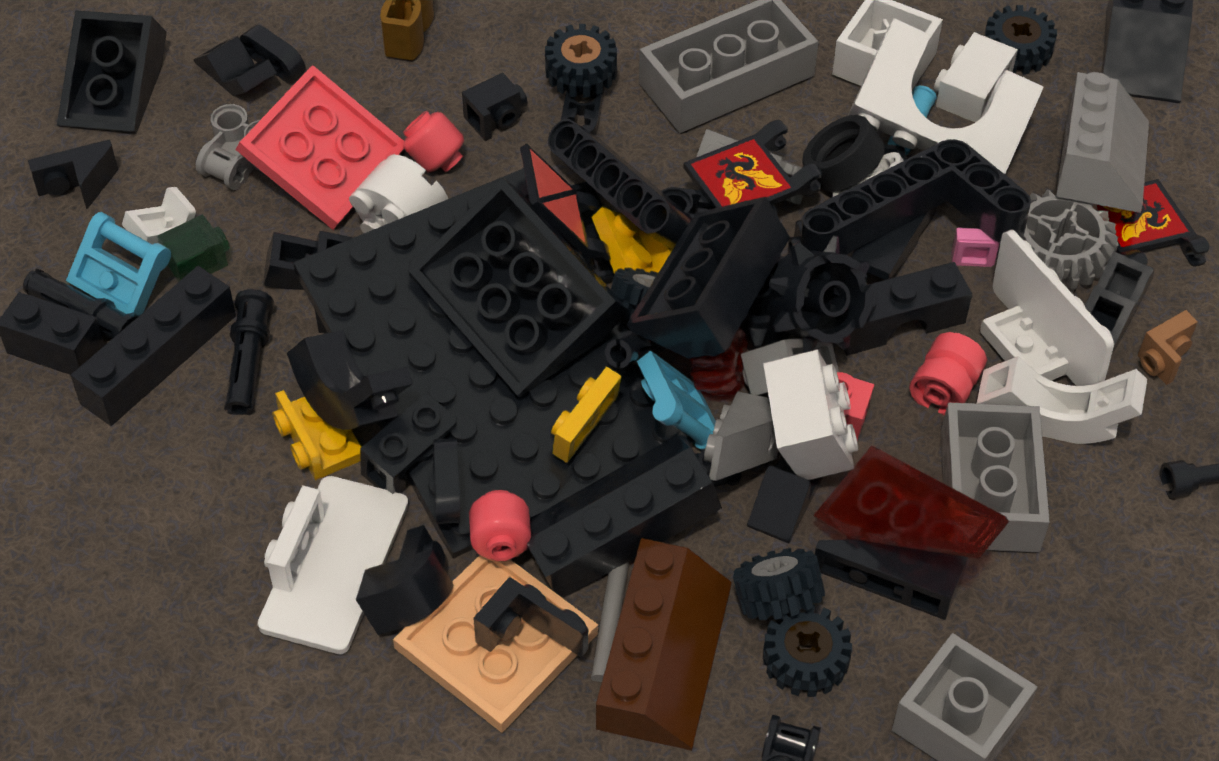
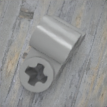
[196,104,260,190]

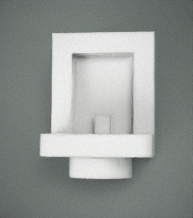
[122,187,196,247]

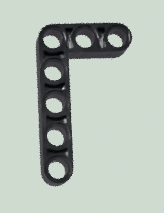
[800,139,1031,255]

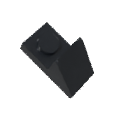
[28,139,118,209]
[747,455,824,544]

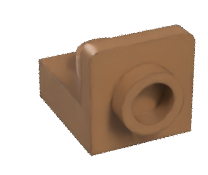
[1137,310,1198,385]

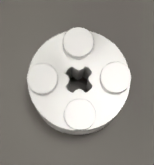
[349,154,448,233]

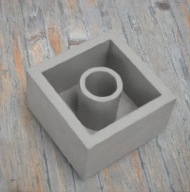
[892,633,1038,761]

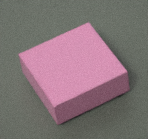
[951,228,1000,267]

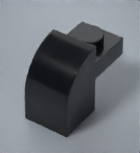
[356,525,454,635]

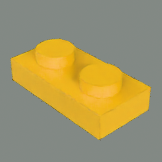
[551,367,621,463]

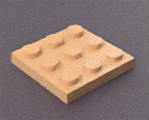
[393,555,598,733]

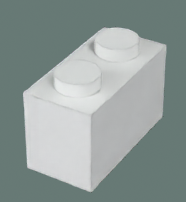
[934,32,1018,122]

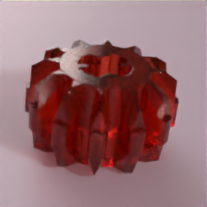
[690,327,748,396]

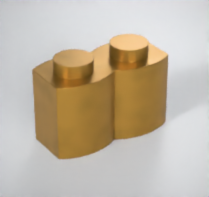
[380,0,434,60]

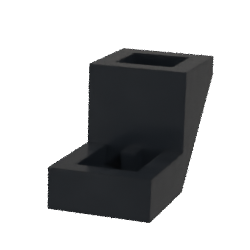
[193,36,277,96]

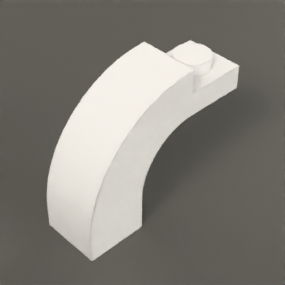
[976,356,1147,444]

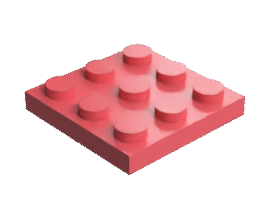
[235,65,404,230]

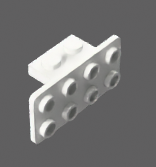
[980,230,1114,386]
[258,476,409,654]

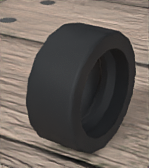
[802,115,885,192]

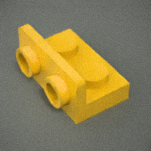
[591,207,673,273]
[272,390,361,480]

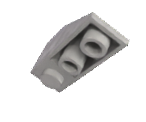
[704,391,779,481]

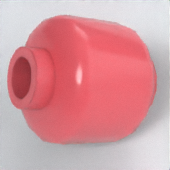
[403,111,464,172]
[469,490,531,561]

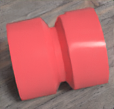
[909,332,987,415]

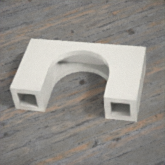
[848,18,1044,174]

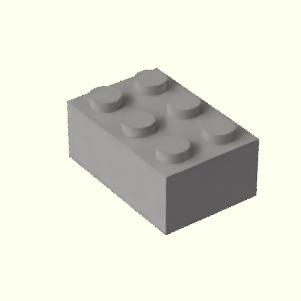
[941,402,1050,552]

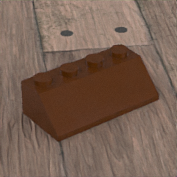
[596,538,732,751]

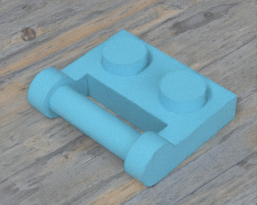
[66,212,171,316]
[637,351,716,451]

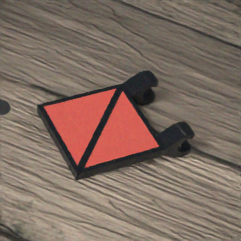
[520,143,611,271]

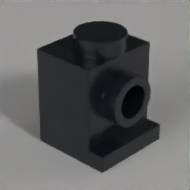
[462,72,528,141]

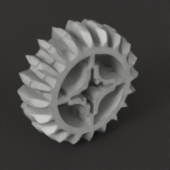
[1022,189,1118,293]

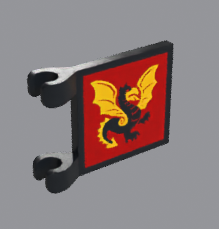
[683,120,823,209]
[1086,179,1210,267]

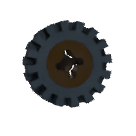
[984,5,1057,75]
[762,605,852,697]

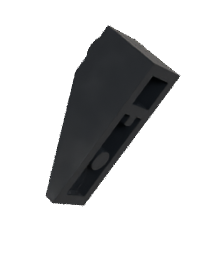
[815,537,970,620]

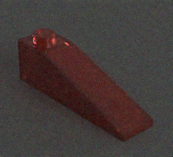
[813,446,1010,559]

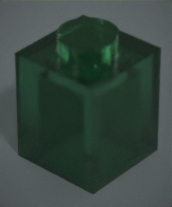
[157,214,230,282]

